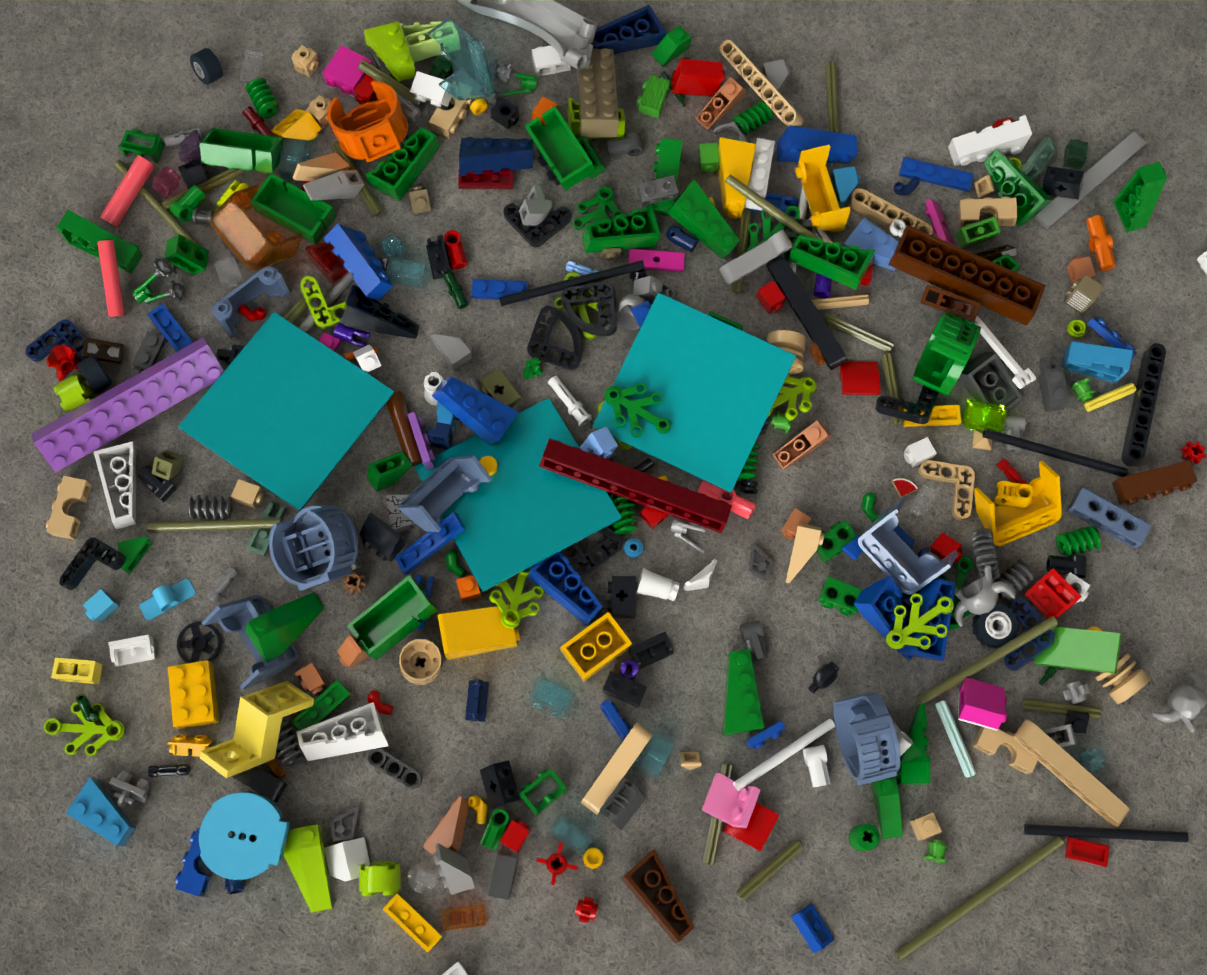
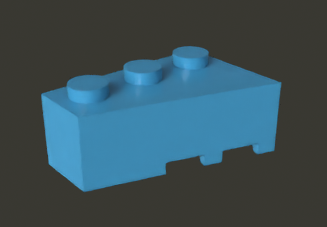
[1061,342,1133,383]
[66,777,136,846]

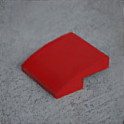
[839,361,881,395]
[1024,568,1082,619]
[723,802,780,852]

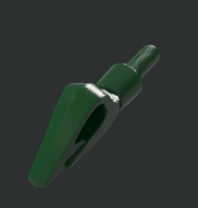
[661,71,686,107]
[1038,666,1066,686]

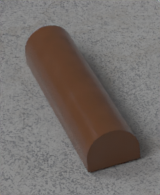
[386,391,423,467]

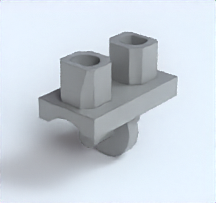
[109,771,150,808]

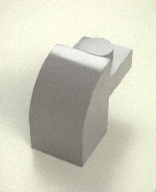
[519,185,552,226]

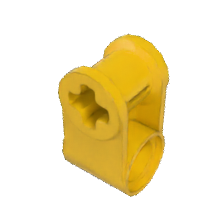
[994,481,1034,508]

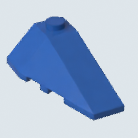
[854,576,912,660]

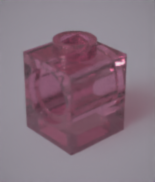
[152,166,181,199]

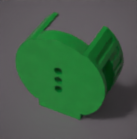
[912,311,981,396]

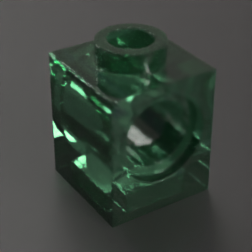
[1063,139,1088,170]

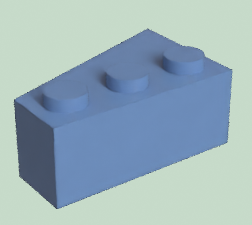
[843,218,898,271]

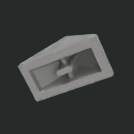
[1042,724,1076,748]

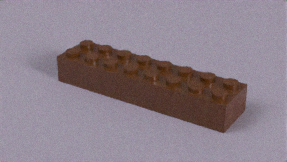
[888,225,1046,326]

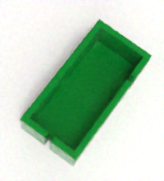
[525,106,596,191]
[200,128,284,174]
[250,173,336,245]
[347,575,438,660]

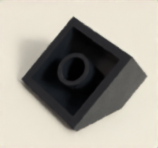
[359,512,406,562]

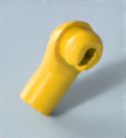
[468,795,488,824]

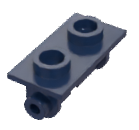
[465,679,489,722]

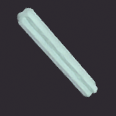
[935,700,976,778]

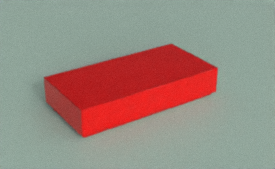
[1065,837,1110,867]

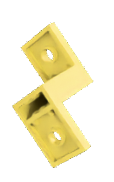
[200,681,314,778]

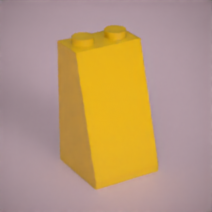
[718,137,756,219]
[438,605,520,660]

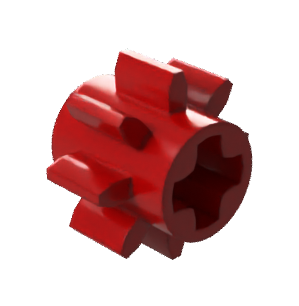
[1180,441,1206,465]
[575,896,598,923]

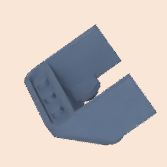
[398,456,493,532]
[858,496,958,594]
[202,595,298,689]

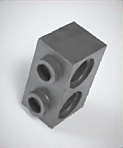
[638,175,678,207]

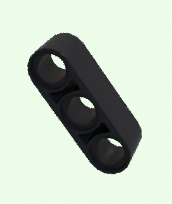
[231,766,288,803]

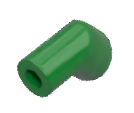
[861,493,879,522]
[445,549,466,578]

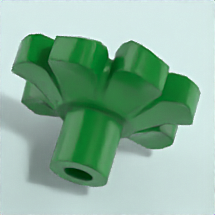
[523,357,543,379]

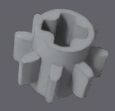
[1063,681,1090,704]

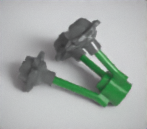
[484,59,537,107]
[132,256,185,304]

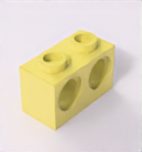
[51,658,103,684]

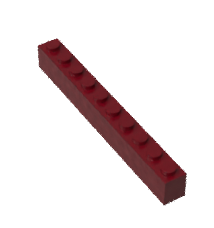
[539,438,732,533]

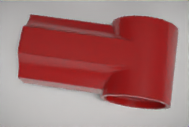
[444,230,468,270]

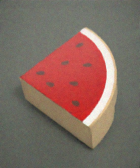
[891,478,918,498]

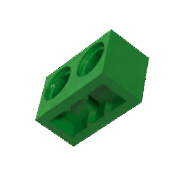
[164,234,209,276]
[816,520,857,563]
[817,576,863,616]

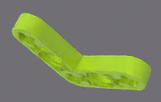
[300,276,345,329]

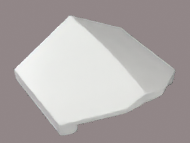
[683,559,717,591]
[324,837,371,882]

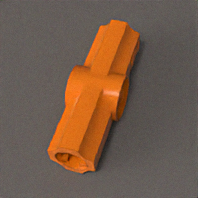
[1086,215,1116,271]

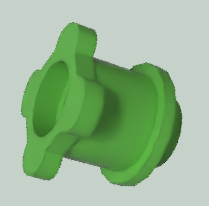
[1070,378,1095,402]
[770,411,793,434]
[924,839,948,863]

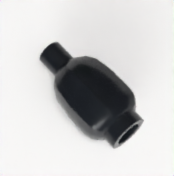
[808,662,839,694]

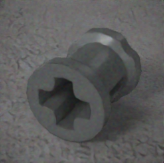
[192,208,215,226]

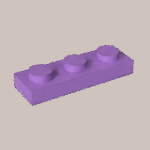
[407,412,436,470]

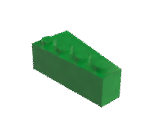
[1113,162,1167,233]
[667,180,739,259]
[582,204,660,253]
[790,235,875,290]
[722,649,764,737]

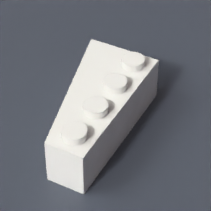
[948,115,1032,166]
[94,441,136,530]
[297,702,389,761]

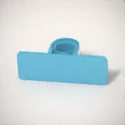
[139,579,196,621]

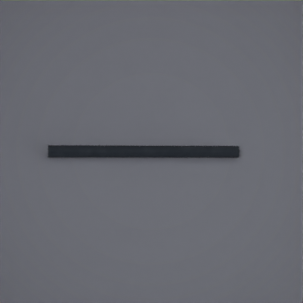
[499,260,645,306]
[982,428,1128,477]
[1024,824,1188,842]

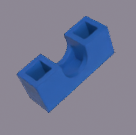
[175,827,211,897]

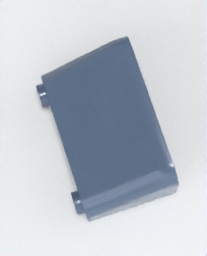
[211,266,290,338]

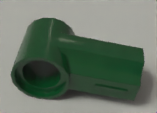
[429,56,455,80]

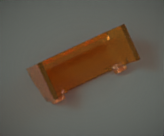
[210,185,302,271]

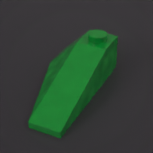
[984,149,1052,227]
[245,592,324,663]
[895,703,931,786]

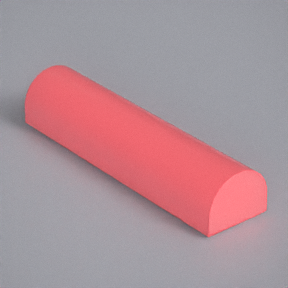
[99,155,155,228]
[97,240,125,317]

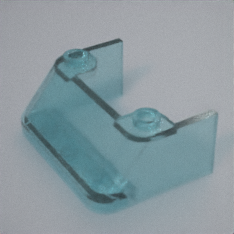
[428,17,494,101]

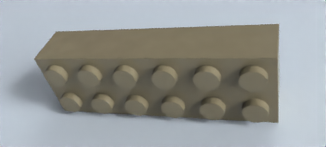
[577,48,619,137]

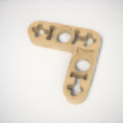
[918,460,975,521]

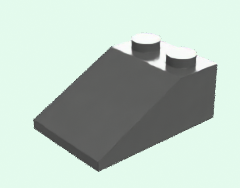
[959,352,1023,420]

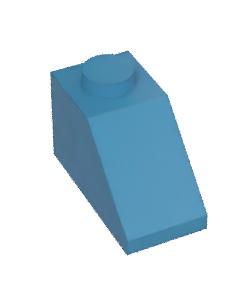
[831,166,860,209]

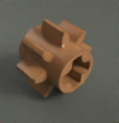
[342,570,367,596]

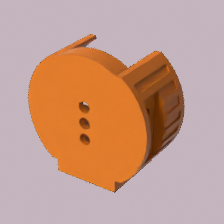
[327,81,408,163]

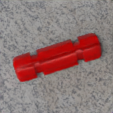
[997,459,1028,484]

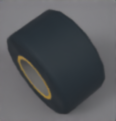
[190,48,223,85]
[77,355,112,392]

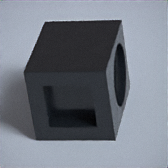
[490,97,519,130]
[178,159,209,189]

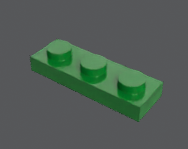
[291,680,351,730]

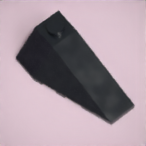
[339,285,419,339]

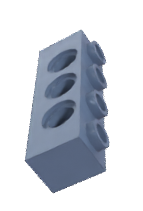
[1067,487,1152,549]

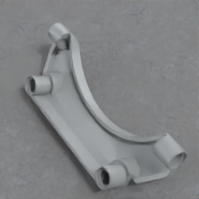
[458,0,598,70]

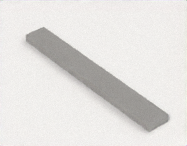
[1034,131,1147,230]

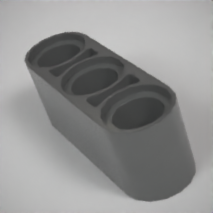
[368,748,422,789]

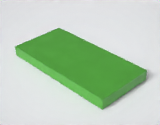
[1034,627,1122,674]

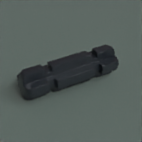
[148,764,190,777]

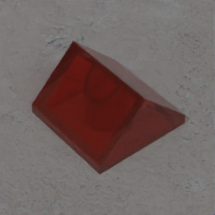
[305,243,348,285]

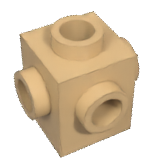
[292,45,320,78]
[306,95,331,129]

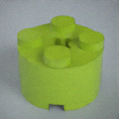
[53,372,97,412]
[359,861,401,896]

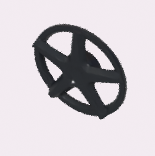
[176,622,222,663]

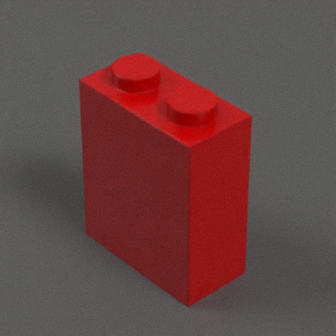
[671,59,725,97]

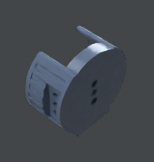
[269,504,358,591]
[833,691,900,786]

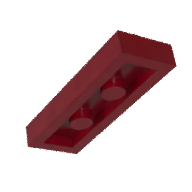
[458,169,513,189]

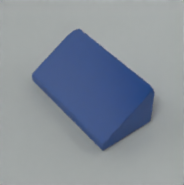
[791,903,835,953]

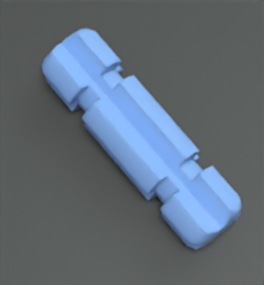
[566,261,599,282]

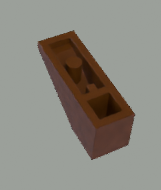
[920,285,981,321]

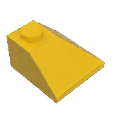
[271,109,321,140]

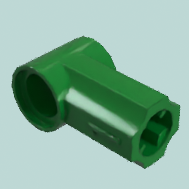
[170,185,206,222]
[480,809,510,851]

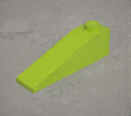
[283,824,332,913]

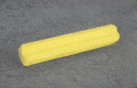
[1084,383,1136,412]

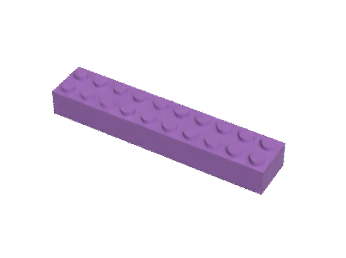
[31,338,224,473]

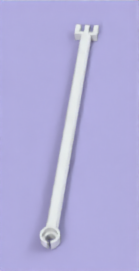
[890,219,1036,389]

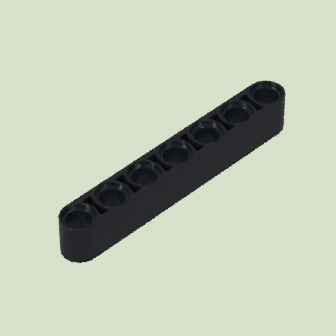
[766,255,848,370]
[1121,343,1166,466]

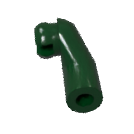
[76,694,99,722]

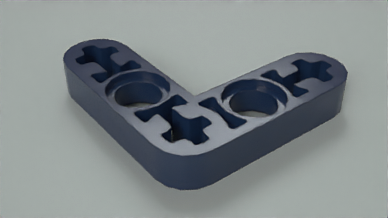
[26,320,85,362]
[1004,598,1055,671]

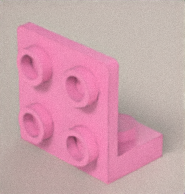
[702,773,760,828]

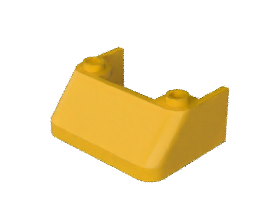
[795,144,851,233]
[974,460,1062,546]

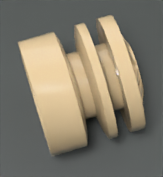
[766,330,806,375]
[399,639,441,685]
[1094,652,1151,704]

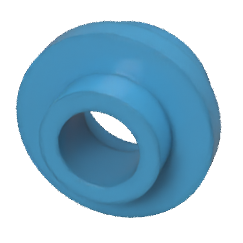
[624,538,643,558]

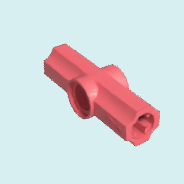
[697,481,756,519]

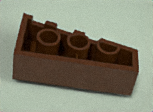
[621,848,695,944]

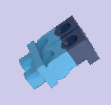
[428,402,458,450]

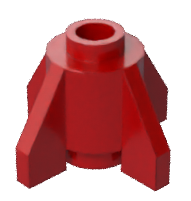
[46,345,82,381]
[536,843,577,885]

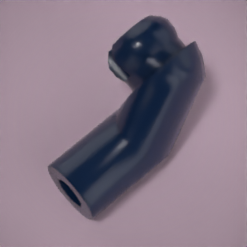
[894,178,920,195]

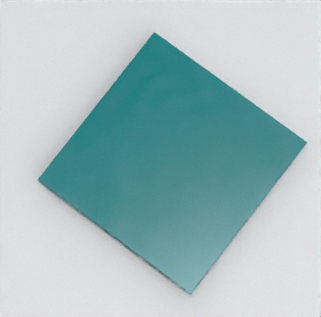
[592,293,796,493]
[178,312,395,511]
[414,398,622,592]

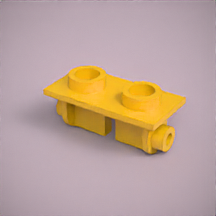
[168,734,214,757]

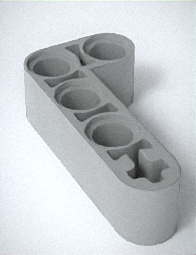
[719,229,793,285]

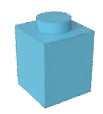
[82,589,119,622]

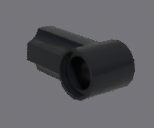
[137,465,177,503]
[1046,555,1087,578]

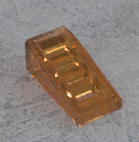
[440,904,486,931]

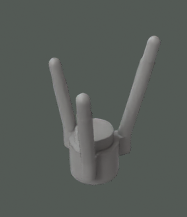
[395,91,421,123]
[670,517,706,553]

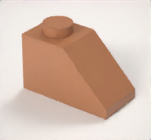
[337,635,369,668]

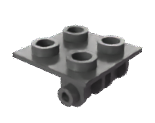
[599,777,646,830]

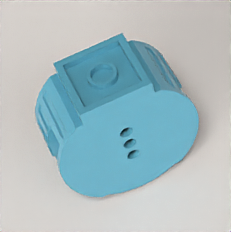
[199,793,291,880]

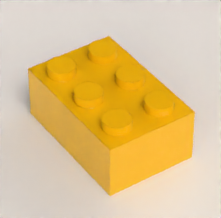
[560,612,632,682]
[168,660,220,730]

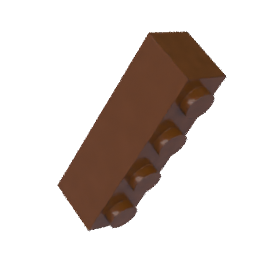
[1112,460,1197,505]

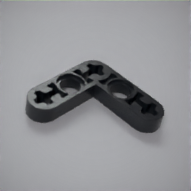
[504,204,571,247]
[875,385,939,424]
[59,537,126,590]

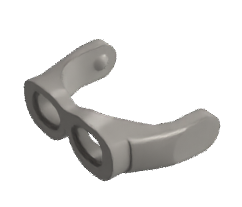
[713,121,747,142]

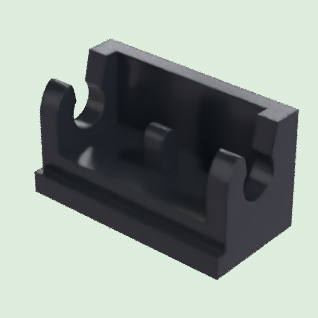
[426,235,450,280]
[629,632,674,670]

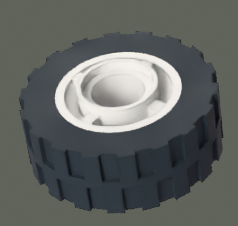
[972,604,1019,648]

